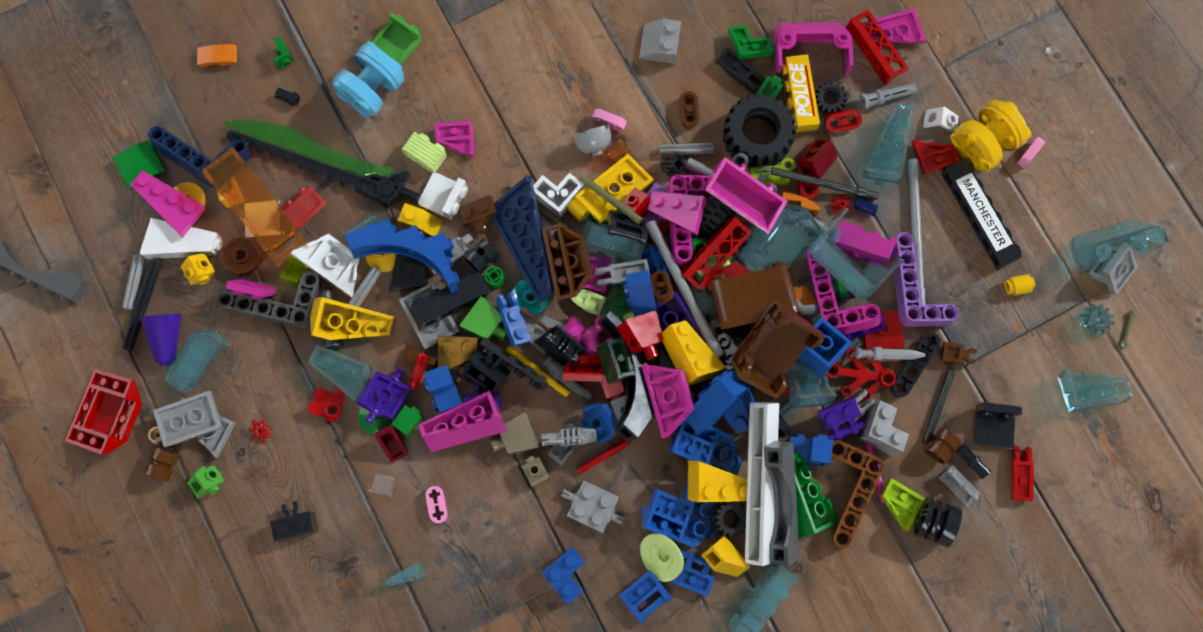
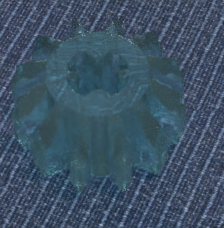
[1079,304,1114,336]

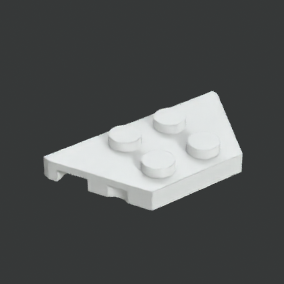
[291,234,359,298]

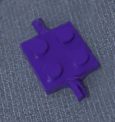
[357,368,411,425]

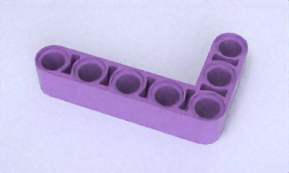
[891,232,959,327]

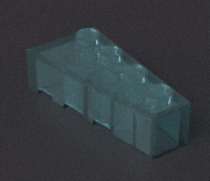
[863,104,915,184]

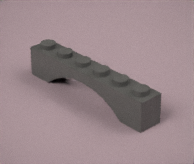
[0,239,90,304]
[764,441,800,566]

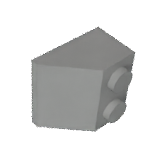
[639,19,681,64]

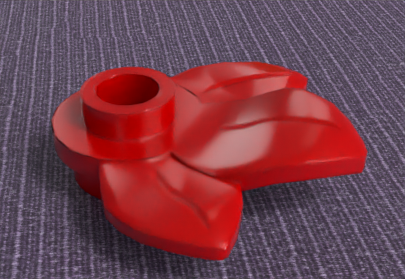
[307,386,345,421]

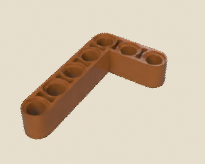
[831,441,884,548]

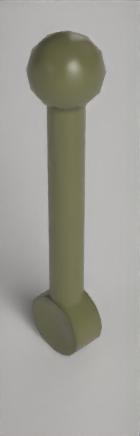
[1119,311,1136,348]

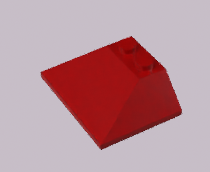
[64,369,142,456]

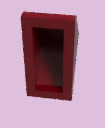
[374,425,408,463]

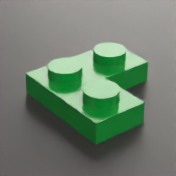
[727,25,775,60]

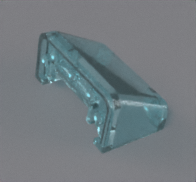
[739,203,827,272]
[1069,219,1169,274]

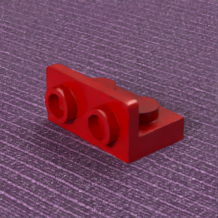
[281,186,326,229]

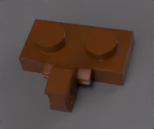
[457,195,497,235]

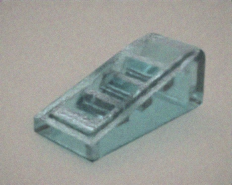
[383,562,428,587]

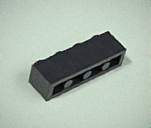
[409,272,490,330]

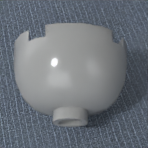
[573,125,611,157]

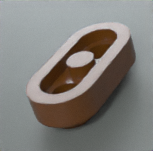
[679,91,699,129]
[650,271,674,303]

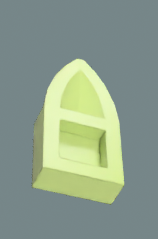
[571,289,607,316]

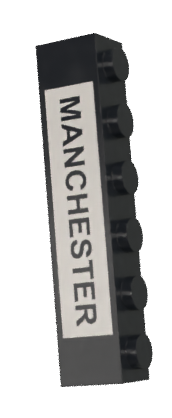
[941,159,1023,271]

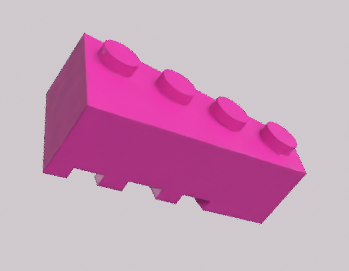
[418,391,507,452]

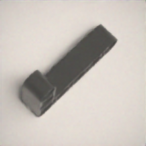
[216,271,322,328]

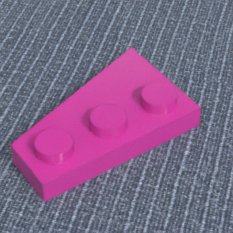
[862,8,926,44]

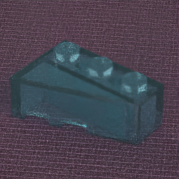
[580,217,645,262]
[164,329,230,393]
[308,345,374,403]
[1057,369,1134,413]

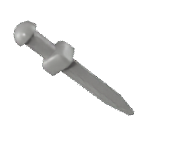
[854,347,925,361]

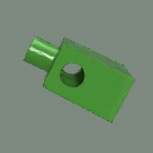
[460,296,507,341]

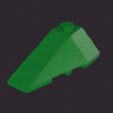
[794,453,839,538]

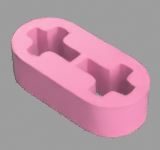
[591,109,627,132]
[1017,136,1046,169]
[426,486,448,524]

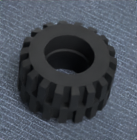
[699,195,737,239]

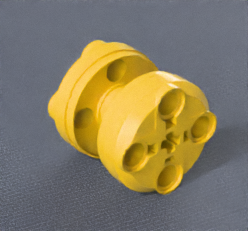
[950,100,1032,172]

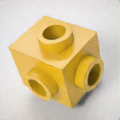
[181,253,215,285]

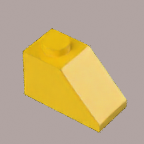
[398,203,443,237]

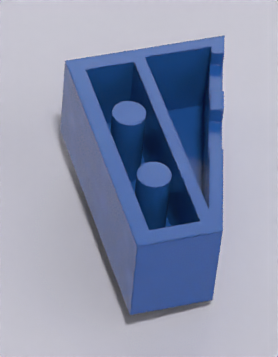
[699,378,755,434]

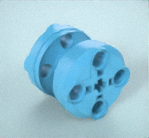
[332,41,404,119]

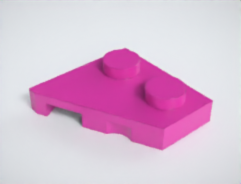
[435,121,475,157]

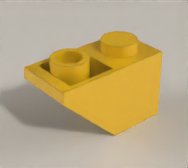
[701,535,750,577]

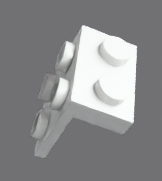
[418,173,468,220]

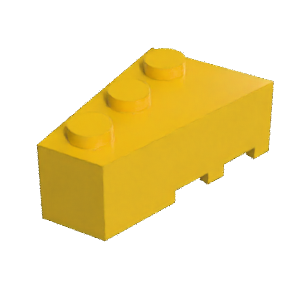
[688,460,747,502]

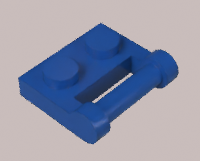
[619,570,672,624]

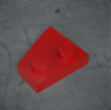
[911,139,960,175]

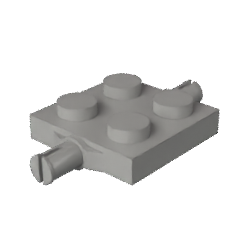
[561,480,625,534]

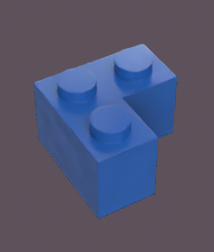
[623,270,657,316]
[423,365,463,414]
[787,434,833,467]
[542,547,585,604]

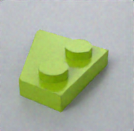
[880,478,925,532]

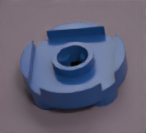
[581,403,617,443]

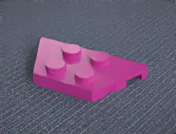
[642,364,695,439]

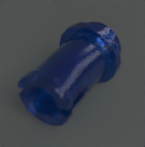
[853,197,879,217]

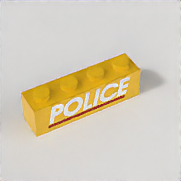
[782,54,820,133]

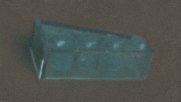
[785,358,837,409]
[728,564,800,632]

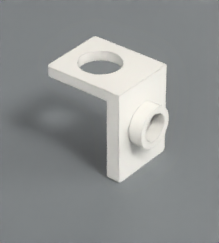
[923,107,959,133]

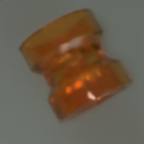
[604,138,630,164]

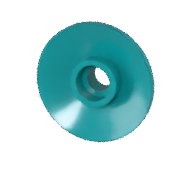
[512,279,550,315]

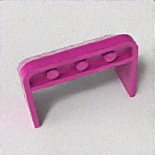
[773,23,853,77]

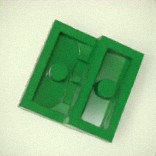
[112,140,165,190]

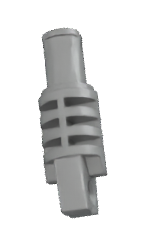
[541,427,597,447]

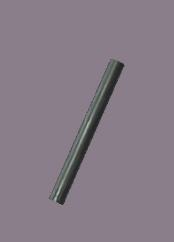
[922,370,955,443]

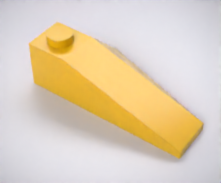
[310,297,394,340]

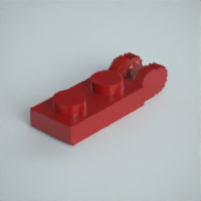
[1011,445,1034,502]

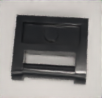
[607,210,648,245]

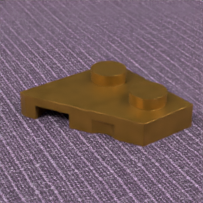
[437,336,477,369]

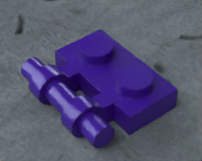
[817,397,866,441]

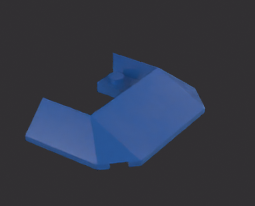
[641,420,742,548]

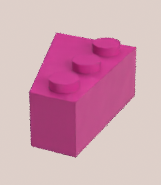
[829,221,898,268]

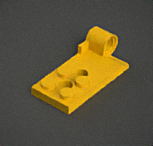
[566,154,654,224]

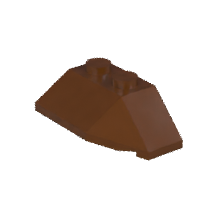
[542,223,593,302]

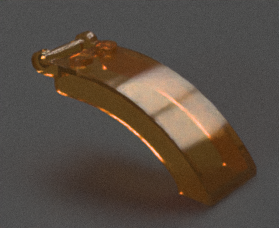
[202,147,309,266]

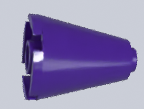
[141,313,182,366]

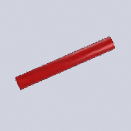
[577,439,631,474]

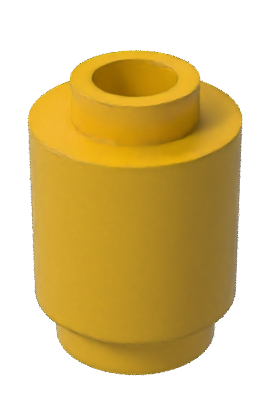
[1004,274,1035,296]

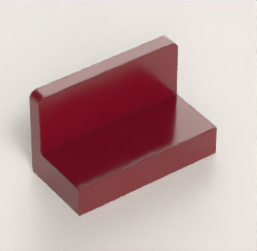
[797,138,837,178]

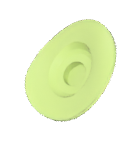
[640,533,684,582]

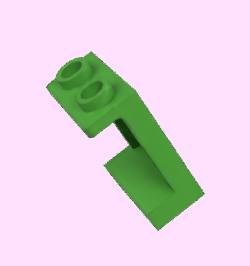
[365,12,422,65]

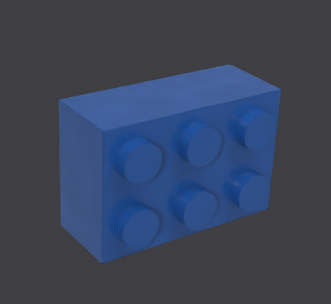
[685,369,752,434]

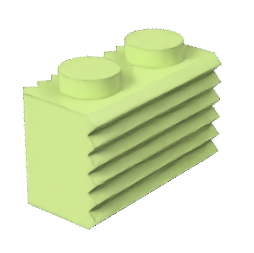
[402,132,447,173]

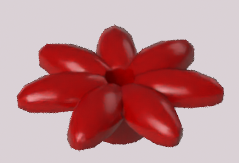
[829,194,853,217]
[248,419,271,443]

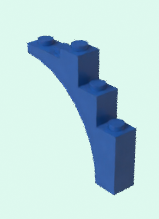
[345,219,460,293]

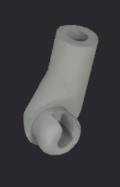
[796,299,820,318]

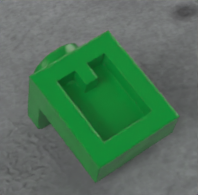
[273,36,295,69]
[756,74,785,100]

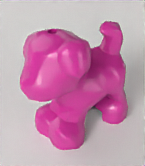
[563,315,616,364]

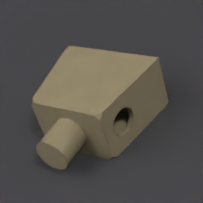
[491,412,540,455]

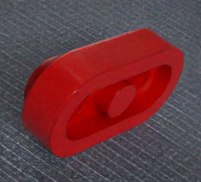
[824,109,862,133]
[797,167,819,200]

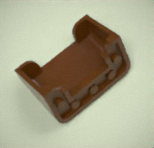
[709,261,799,329]
[731,301,825,399]

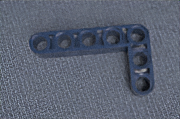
[148,126,251,188]

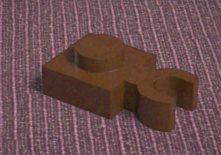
[941,342,977,365]

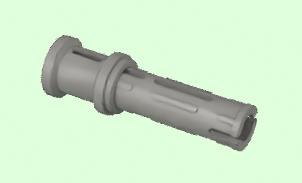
[860,82,917,110]

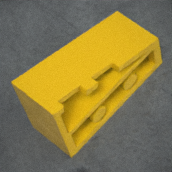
[662,321,726,386]

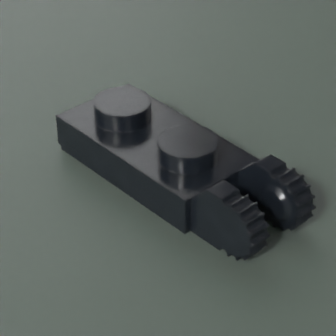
[715,47,765,93]

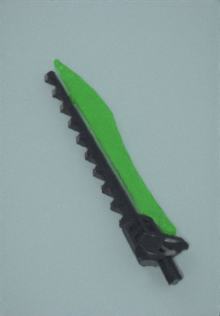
[224,120,421,206]

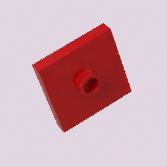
[864,310,905,350]
[563,361,606,381]

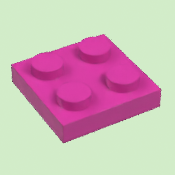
[226,279,277,300]

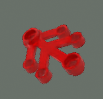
[825,348,896,401]

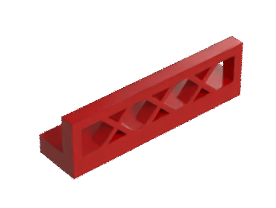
[846,9,909,86]
[681,215,752,290]

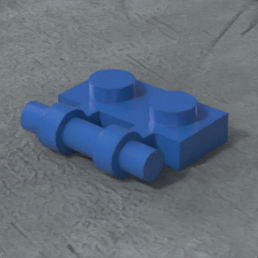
[670,550,715,597]

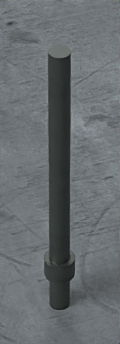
[770,167,879,200]

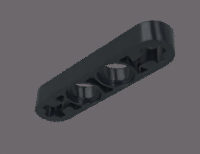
[891,333,940,398]

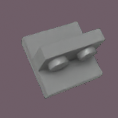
[1088,242,1138,295]

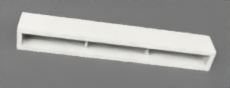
[745,402,779,566]

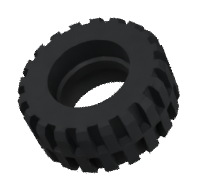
[723,94,796,168]

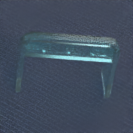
[810,206,905,299]

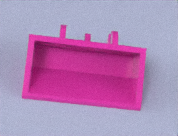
[705,157,788,234]

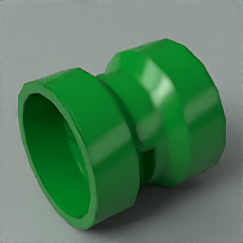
[484,266,505,289]

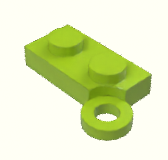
[750,158,795,186]

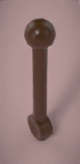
[520,307,551,332]

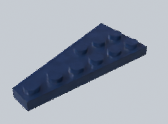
[491,175,555,302]

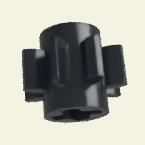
[660,153,683,176]

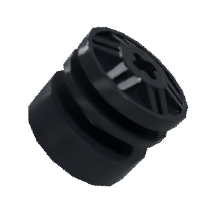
[914,496,962,547]

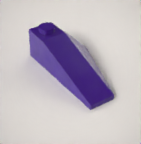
[656,291,706,343]

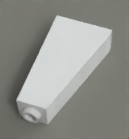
[140,218,223,259]

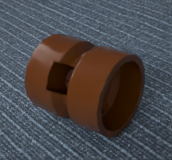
[924,427,961,465]
[144,447,179,482]

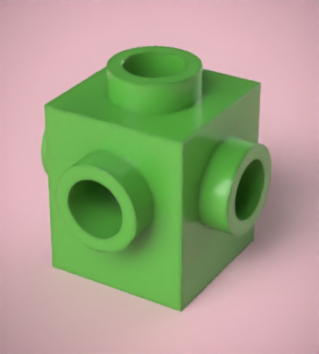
[187,465,224,499]

